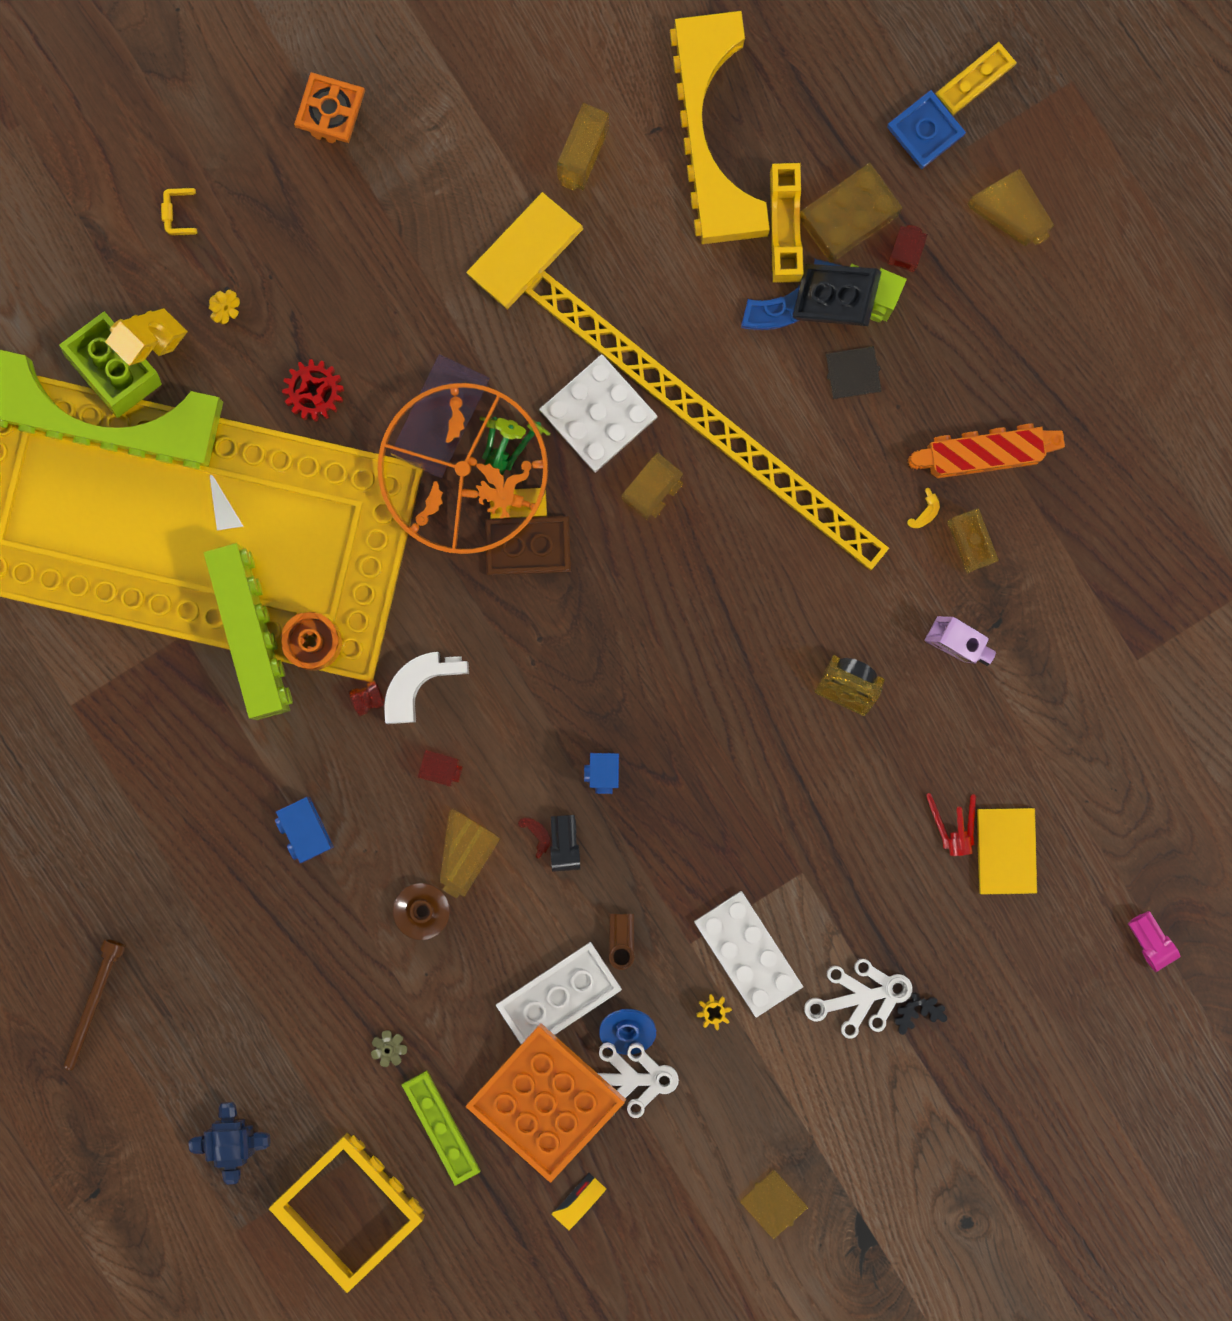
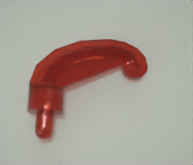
[518,818,550,859]

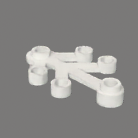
[804,959,912,1039]
[598,1042,679,1118]

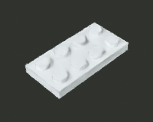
[694,891,803,1018]
[496,942,622,1044]

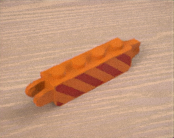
[908,424,1065,479]

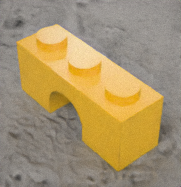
[105,308,188,366]

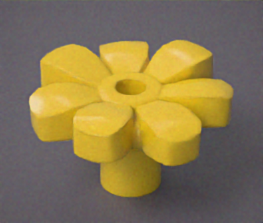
[209,290,240,324]

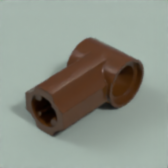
[609,914,634,970]

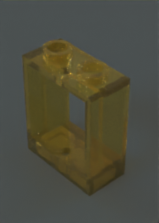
[557,103,609,190]

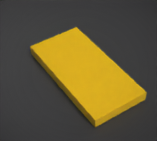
[466,192,583,310]

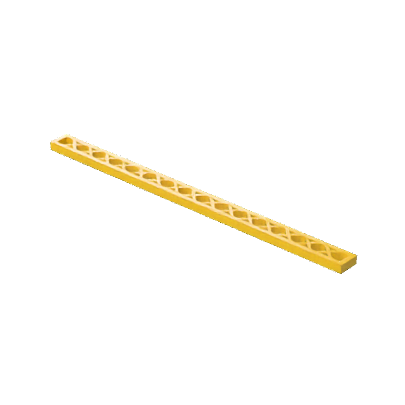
[524,271,889,571]

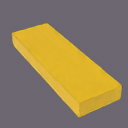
[935,42,1017,116]

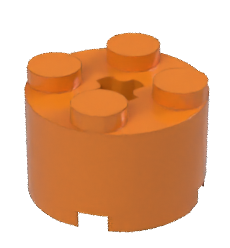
[281,612,342,671]

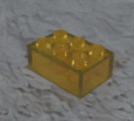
[800,163,903,263]

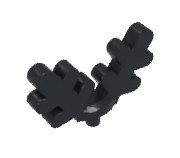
[894,993,947,1035]

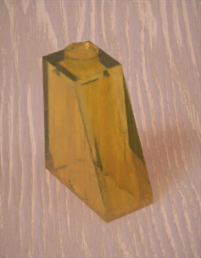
[968,169,1055,246]
[440,808,501,898]

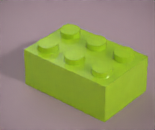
[59,311,162,418]

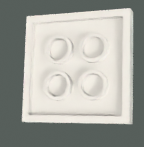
[539,354,658,473]

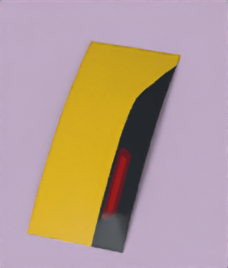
[552,1173,606,1230]

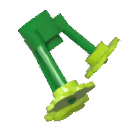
[479,416,551,475]

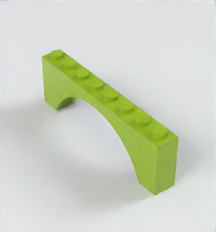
[0,350,223,470]

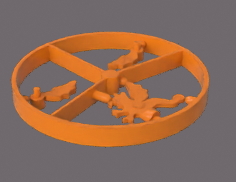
[378,383,548,554]

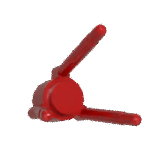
[926,793,976,856]

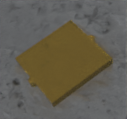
[740,1169,808,1239]

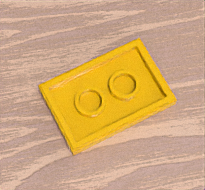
[977,808,1037,894]

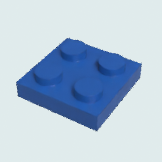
[887,90,966,170]

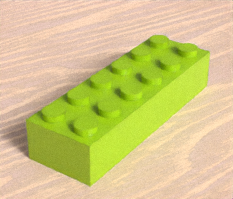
[203,543,293,720]

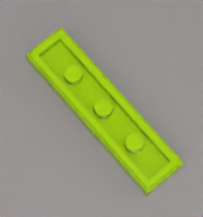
[402,1070,481,1186]

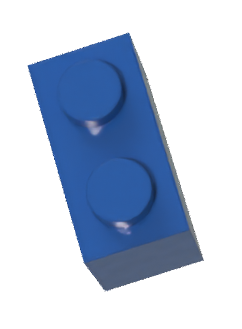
[275,797,334,863]

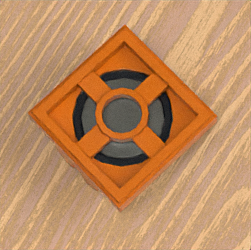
[294,72,365,143]

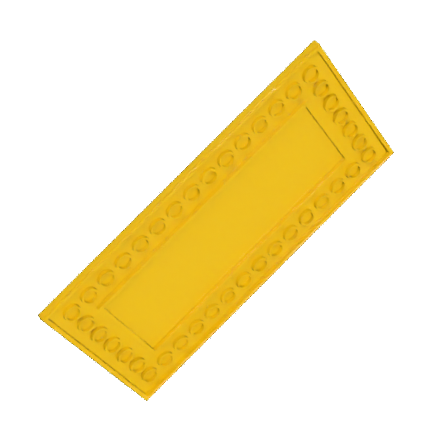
[0,376,424,683]

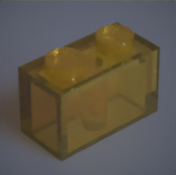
[621,452,684,520]
[947,508,999,574]

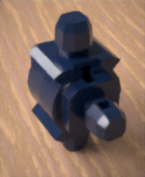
[189,1102,270,1185]

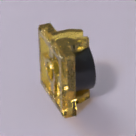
[815,655,885,716]

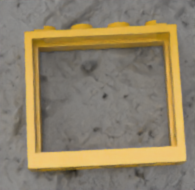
[269,1133,425,1293]

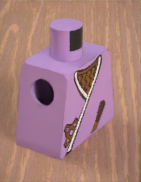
[924,616,996,666]

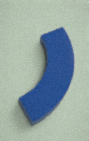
[741,259,842,330]

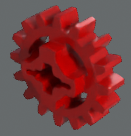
[282,359,345,422]

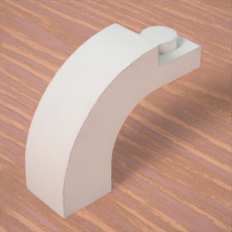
[385,652,469,724]

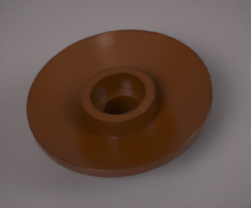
[393,883,450,940]

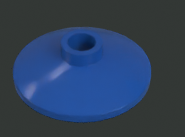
[599,1009,656,1055]

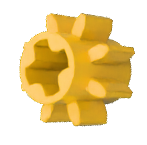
[696,994,732,1030]

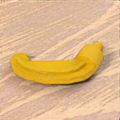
[907,488,940,528]

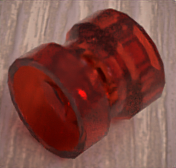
[349,680,385,717]

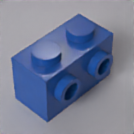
[584,753,619,794]

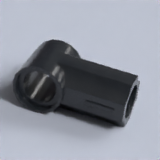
[550,815,581,872]

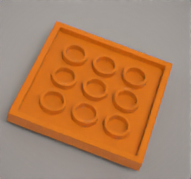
[465,1023,626,1183]

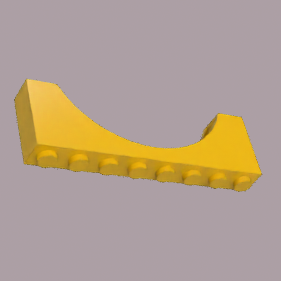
[670,11,770,244]

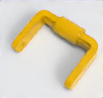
[161,188,197,235]

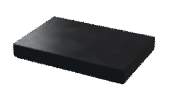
[792,264,882,326]

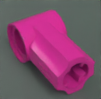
[1127,911,1181,972]

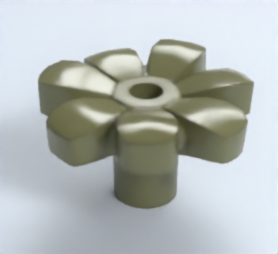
[371,1030,407,1067]

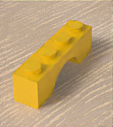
[770,163,803,282]

